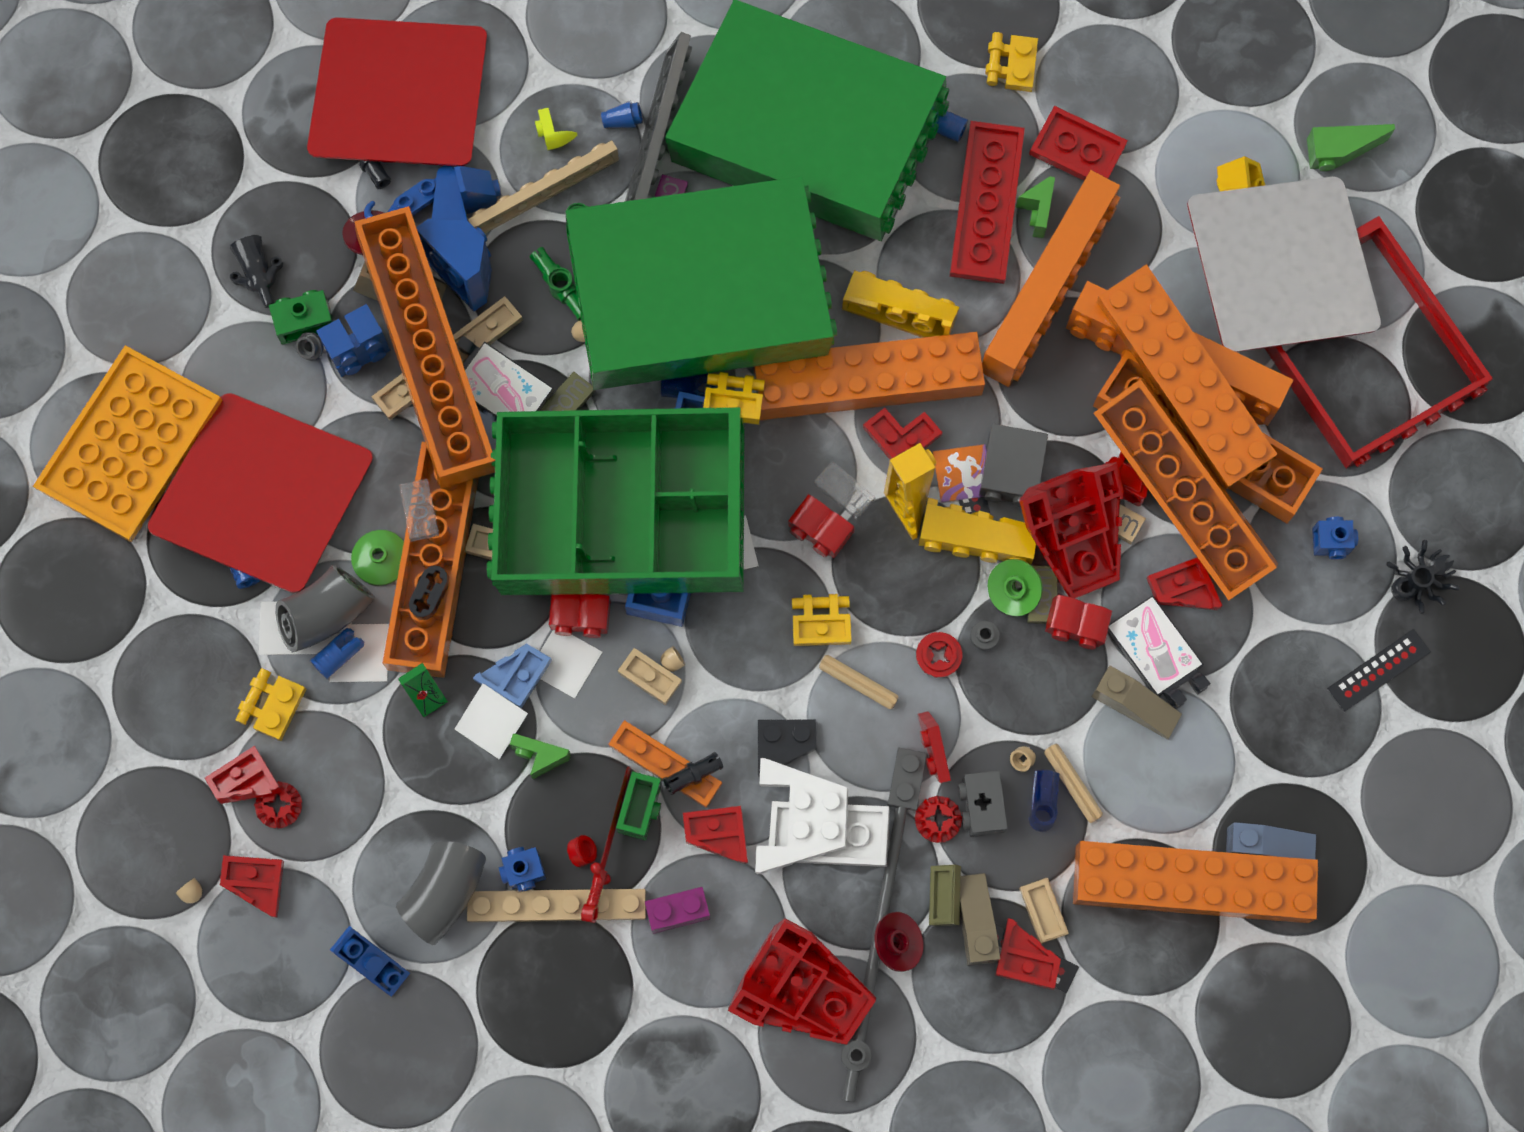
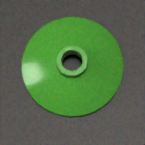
[351,530,404,586]
[987,559,1043,616]

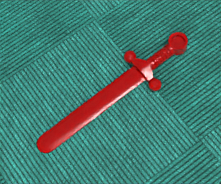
[581,766,631,923]

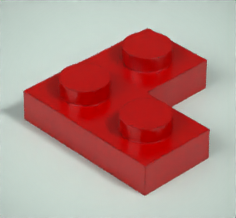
[863,408,943,459]

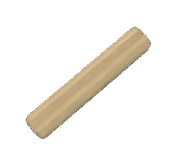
[819,655,898,709]
[1044,744,1103,823]

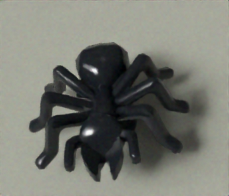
[1386,540,1460,614]

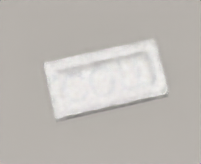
[814,461,875,520]
[399,479,439,542]

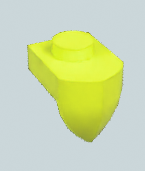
[535,108,578,151]

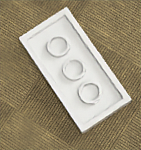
[769,801,890,867]

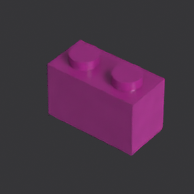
[645,886,710,934]

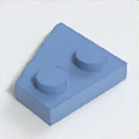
[473,643,552,708]

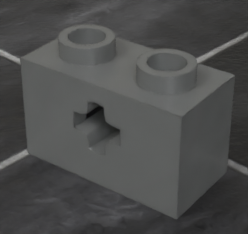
[958,771,1008,837]

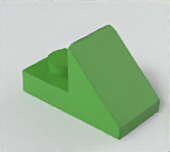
[1015,177,1055,238]
[510,733,571,779]

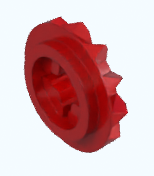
[916,632,962,678]
[254,781,302,829]
[915,795,962,843]

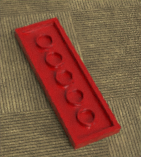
[949,121,1025,284]

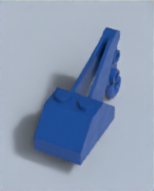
[364,166,492,312]

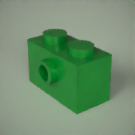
[269,290,333,345]
[616,771,662,841]

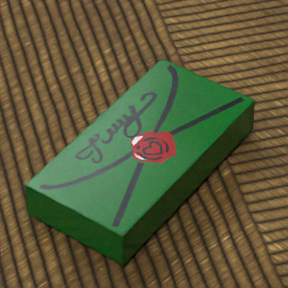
[398,663,448,718]

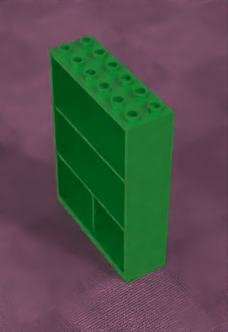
[665,0,950,242]
[565,176,837,391]
[487,407,745,595]

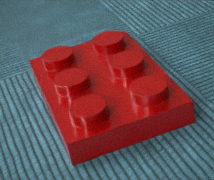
[1029,106,1128,181]

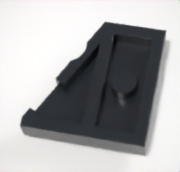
[758,719,816,777]

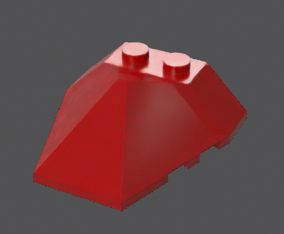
[1019,463,1124,598]
[728,918,876,1045]

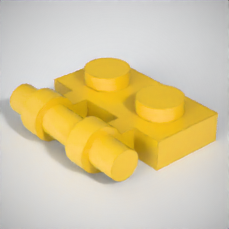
[985,32,1038,92]
[703,372,765,425]
[792,594,851,646]
[235,668,307,741]

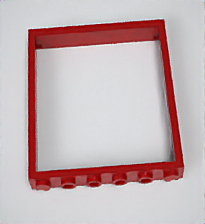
[1264,216,1493,469]

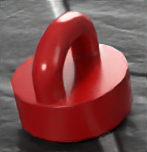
[567,835,597,867]

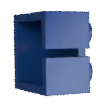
[316,304,390,377]

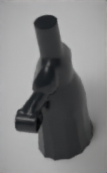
[230,235,283,308]

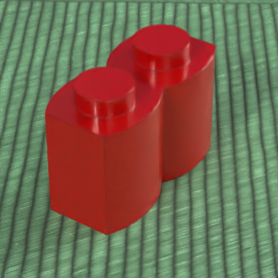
[788,494,854,558]
[549,594,611,638]
[1045,595,1112,650]

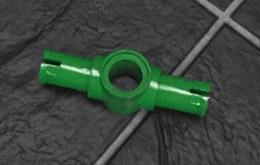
[529,247,581,321]

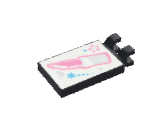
[456,335,555,418]
[1107,595,1211,710]

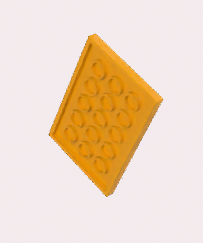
[33,345,223,542]

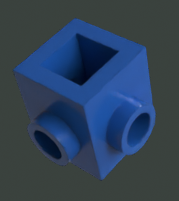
[1312,516,1358,560]
[499,847,546,892]

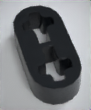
[409,566,449,620]

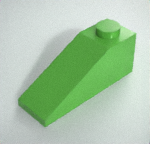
[1307,124,1395,171]

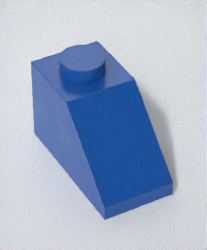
[454,166,501,214]

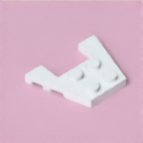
[755,758,848,874]

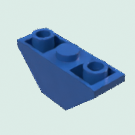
[330,926,410,997]

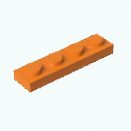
[608,720,722,809]

